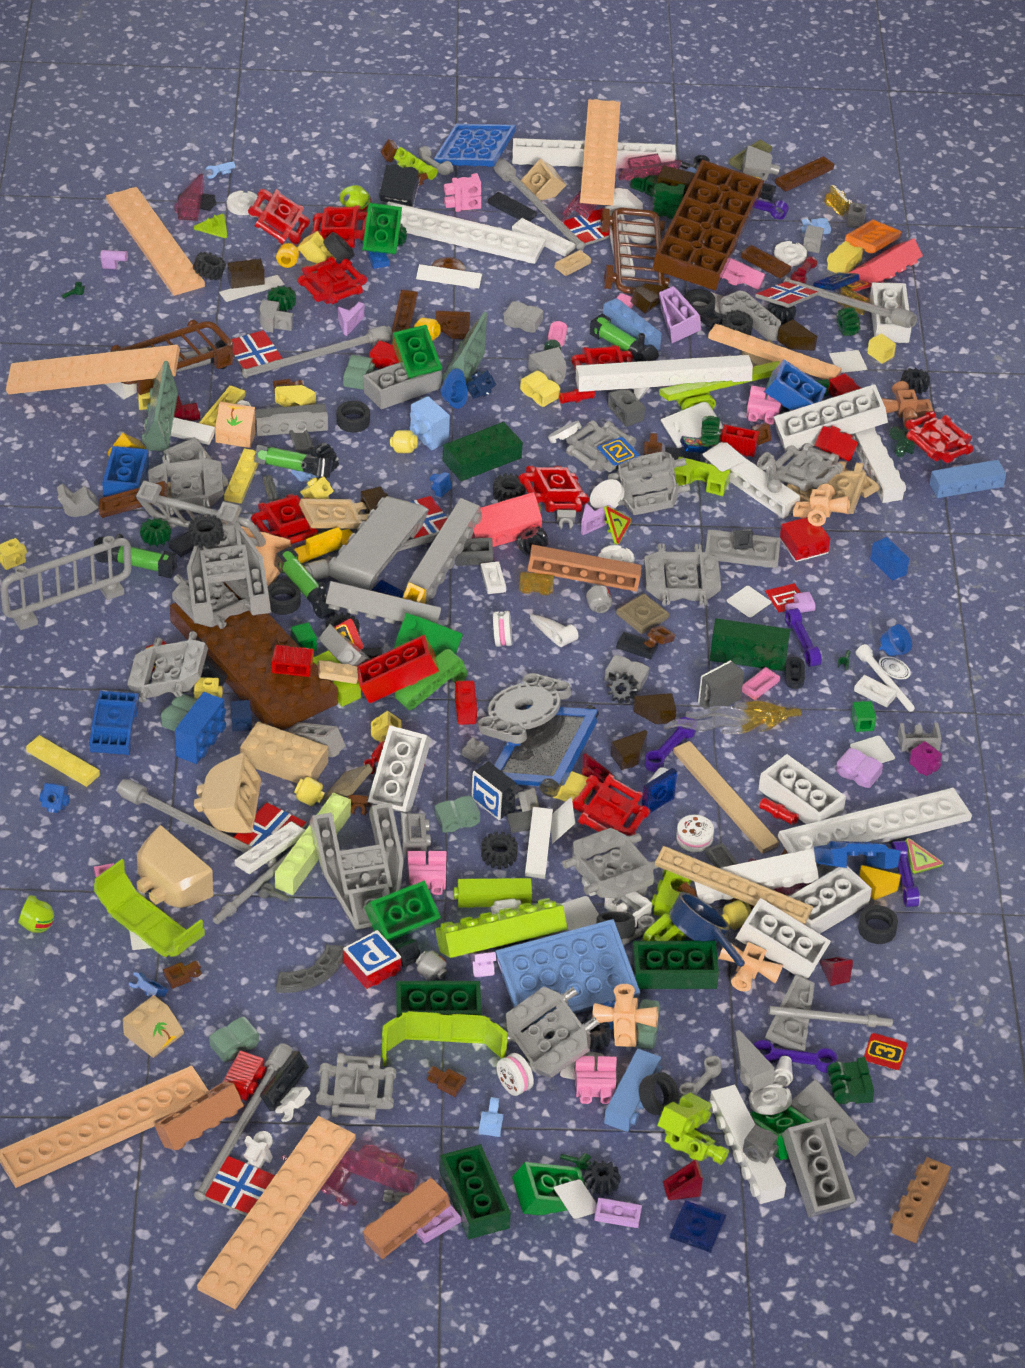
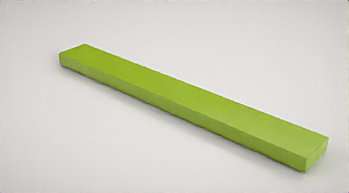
[659,361,780,401]

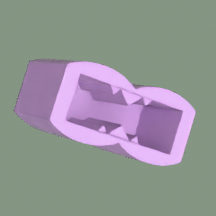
[836,748,883,788]

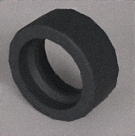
[323,232,355,262]
[684,289,716,315]
[337,401,370,433]
[267,580,301,615]
[858,905,898,944]
[596,911,635,939]
[639,1072,679,1115]

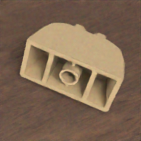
[194,752,261,833]
[137,825,213,908]

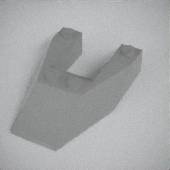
[187,522,271,623]
[310,803,404,930]

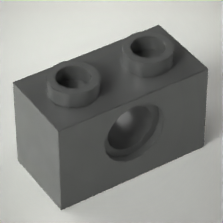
[608,389,646,427]
[456,538,493,566]

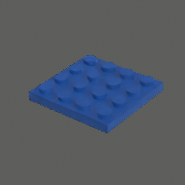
[434,124,516,167]

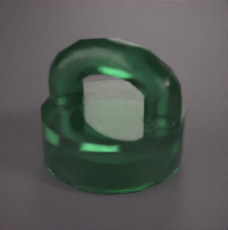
[544,340,561,351]

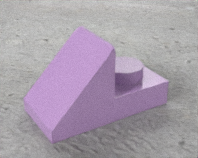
[338,302,365,336]
[581,504,612,535]
[469,949,496,977]

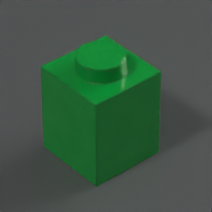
[291,622,317,651]
[851,701,877,732]

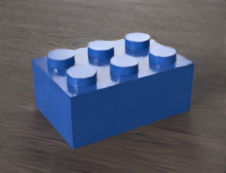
[764,359,826,411]
[102,446,149,498]
[175,692,226,764]

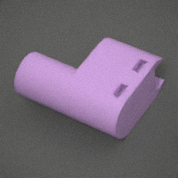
[101,250,128,269]
[785,592,815,613]

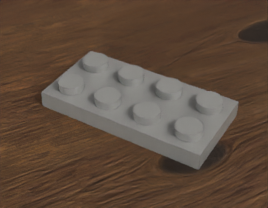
[163,437,229,495]
[705,529,781,568]

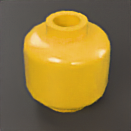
[276,243,299,268]
[414,318,441,341]

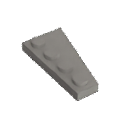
[765,975,815,1052]
[790,1079,869,1157]

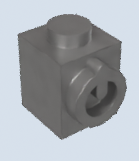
[743,1125,779,1164]

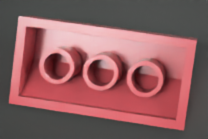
[849,238,923,283]
[471,492,542,547]

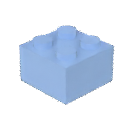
[410,396,450,450]

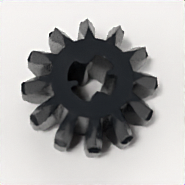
[767,302,796,325]
[900,367,930,395]
[310,443,339,472]
[517,526,549,555]
[606,672,639,704]
[580,1017,612,1053]
[583,1159,621,1197]

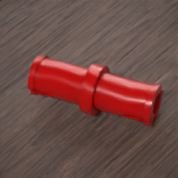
[559,389,595,404]
[759,797,799,826]

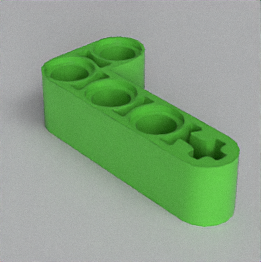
[395,649,468,710]

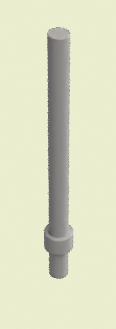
[213,850,291,924]
[768,1006,893,1027]

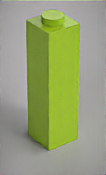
[454,878,532,908]

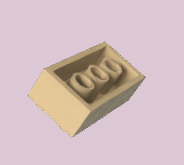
[240,722,328,784]

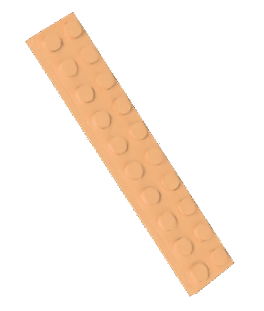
[580,99,620,205]
[106,187,205,296]
[6,345,180,394]
[0,1066,209,1188]
[197,1116,356,1310]

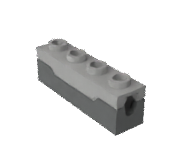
[255,404,328,436]

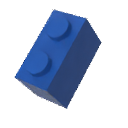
[870,537,910,581]

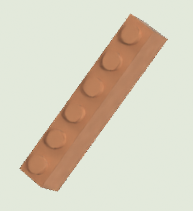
[528,545,641,592]

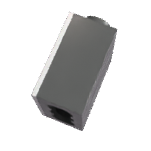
[698,660,744,715]

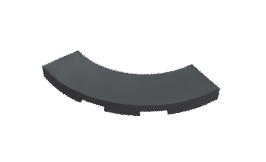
[276,944,346,993]

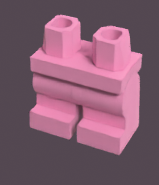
[444,173,481,212]
[746,386,783,425]
[407,851,446,895]
[574,1056,616,1104]

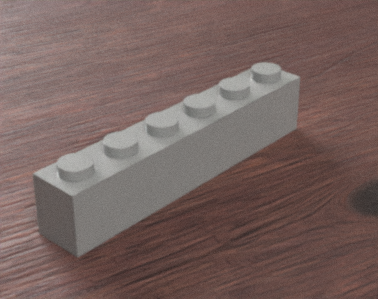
[405,498,482,604]
[325,581,441,624]

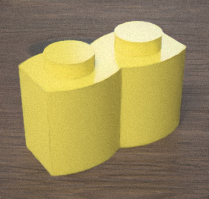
[520,371,560,407]

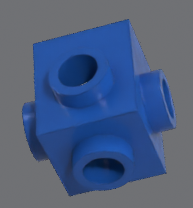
[39,782,70,813]

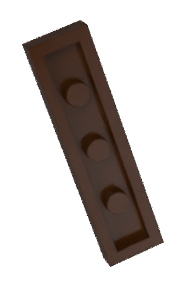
[775,156,834,192]
[392,290,418,333]
[99,481,168,518]

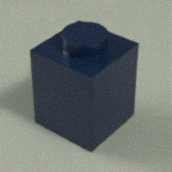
[230,700,252,732]

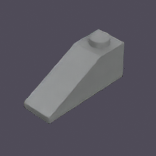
[318,624,371,666]
[287,722,346,757]
[736,1030,774,1092]

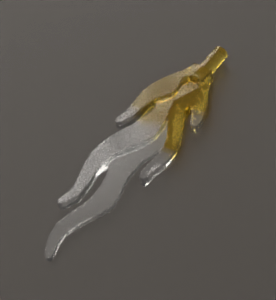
[664,701,801,734]

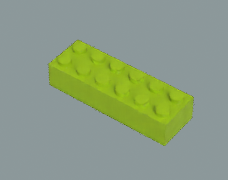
[435,898,568,958]

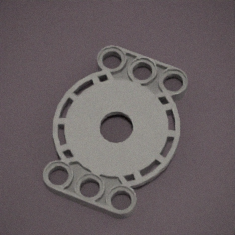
[478,673,572,744]

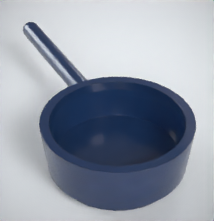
[669,892,745,967]

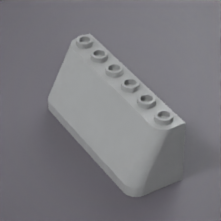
[328,496,429,591]

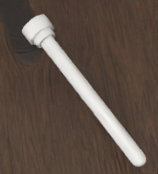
[856,644,915,712]

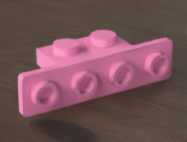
[722,258,765,289]

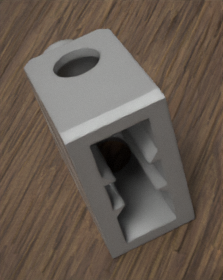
[741,146,780,181]
[528,347,566,385]

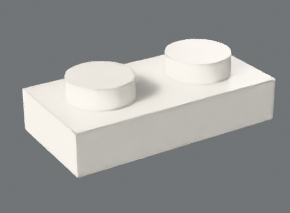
[480,561,506,594]
[854,675,897,707]

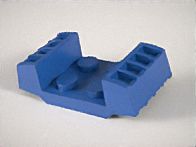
[89,690,139,755]
[814,841,901,869]

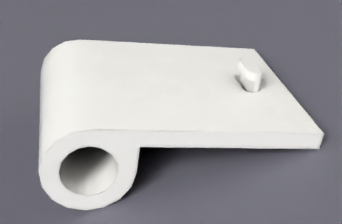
[661,402,723,448]

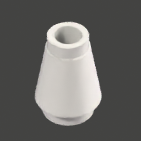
[774,1056,793,1087]

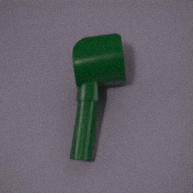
[61,282,85,299]
[838,650,851,670]
[560,1153,591,1170]

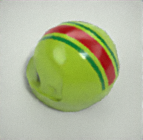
[339,185,371,212]
[18,895,55,933]

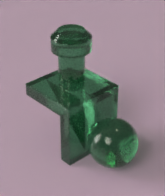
[889,426,915,457]

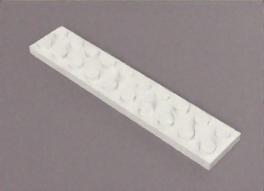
[387,202,546,264]
[778,788,972,858]

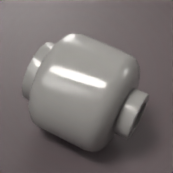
[586,585,612,613]
[416,950,447,981]

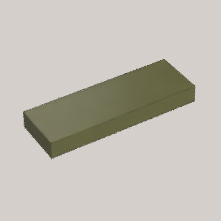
[728,139,772,171]

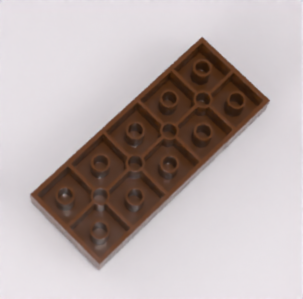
[652,160,764,291]
[170,582,338,730]

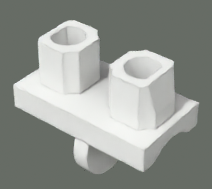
[244,1131,273,1169]

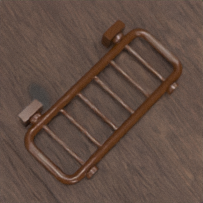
[600,208,669,294]
[111,319,233,395]

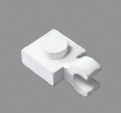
[275,1087,311,1122]

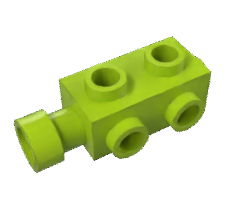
[393,147,438,180]
[664,1129,729,1165]

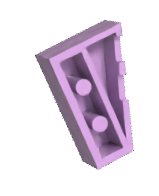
[659,286,701,343]

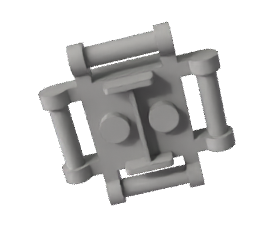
[566,420,636,472]
[774,444,844,492]
[316,1053,397,1120]

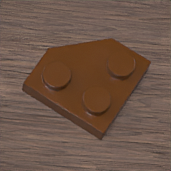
[435,311,470,339]

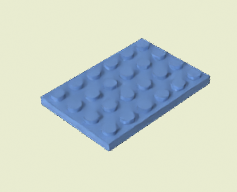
[495,919,640,1027]

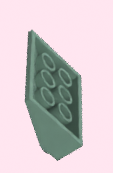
[442,312,487,383]
[142,361,178,451]

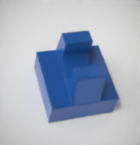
[429,472,452,498]

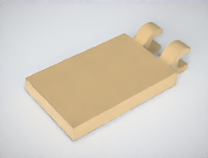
[827,461,866,514]
[299,499,369,529]

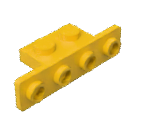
[294,527,353,563]

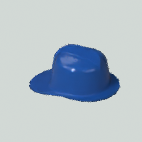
[441,368,468,409]
[879,624,912,656]

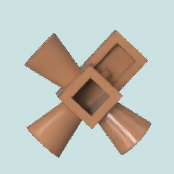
[881,381,933,428]

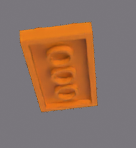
[845,219,902,253]

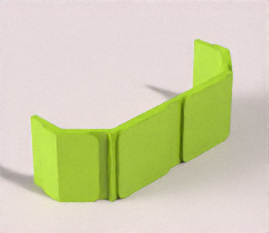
[94,859,205,957]
[382,1011,507,1066]

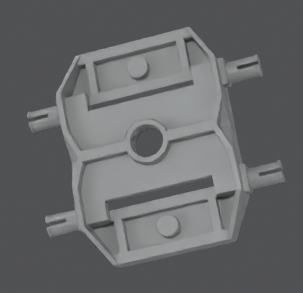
[148,451,224,516]
[607,451,690,515]
[644,543,721,606]
[172,574,252,629]
[127,631,208,703]
[562,828,659,899]
[506,986,599,1078]

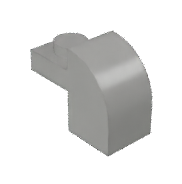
[260,300,293,333]
[57,483,99,517]

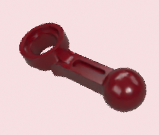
[790,256,817,284]

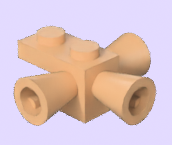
[793,484,850,526]
[718,942,783,991]
[592,984,658,1047]

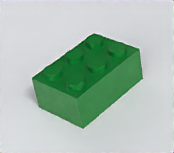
[364,880,441,942]

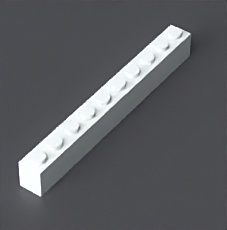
[512,138,676,170]
[576,355,753,392]

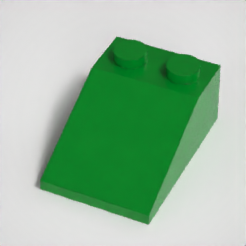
[362,203,402,255]
[392,325,442,379]
[393,613,463,657]
[750,1106,813,1160]
[512,1162,585,1215]

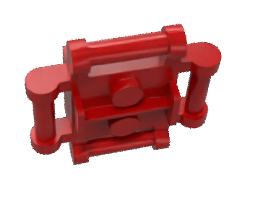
[248,189,310,244]
[310,205,367,248]
[297,256,367,304]
[571,345,633,391]
[905,411,973,463]
[518,466,589,512]
[251,494,320,544]
[572,773,650,836]

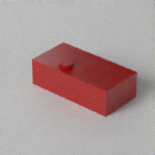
[357,635,439,704]

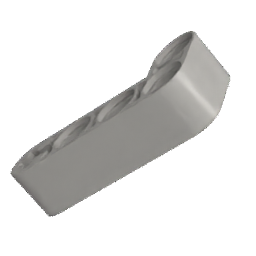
[719,291,781,341]

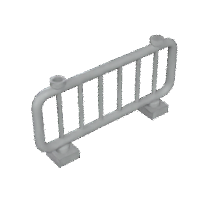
[136,481,266,547]
[0,536,132,630]

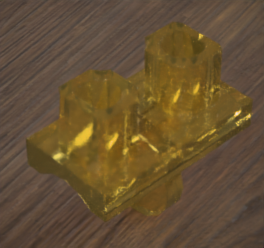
[824,185,852,216]
[837,286,870,315]
[519,572,554,596]

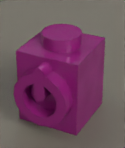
[909,741,942,776]

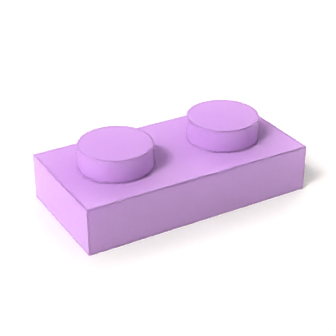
[594,1198,642,1228]
[416,1204,461,1244]

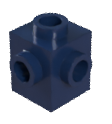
[466,370,497,399]

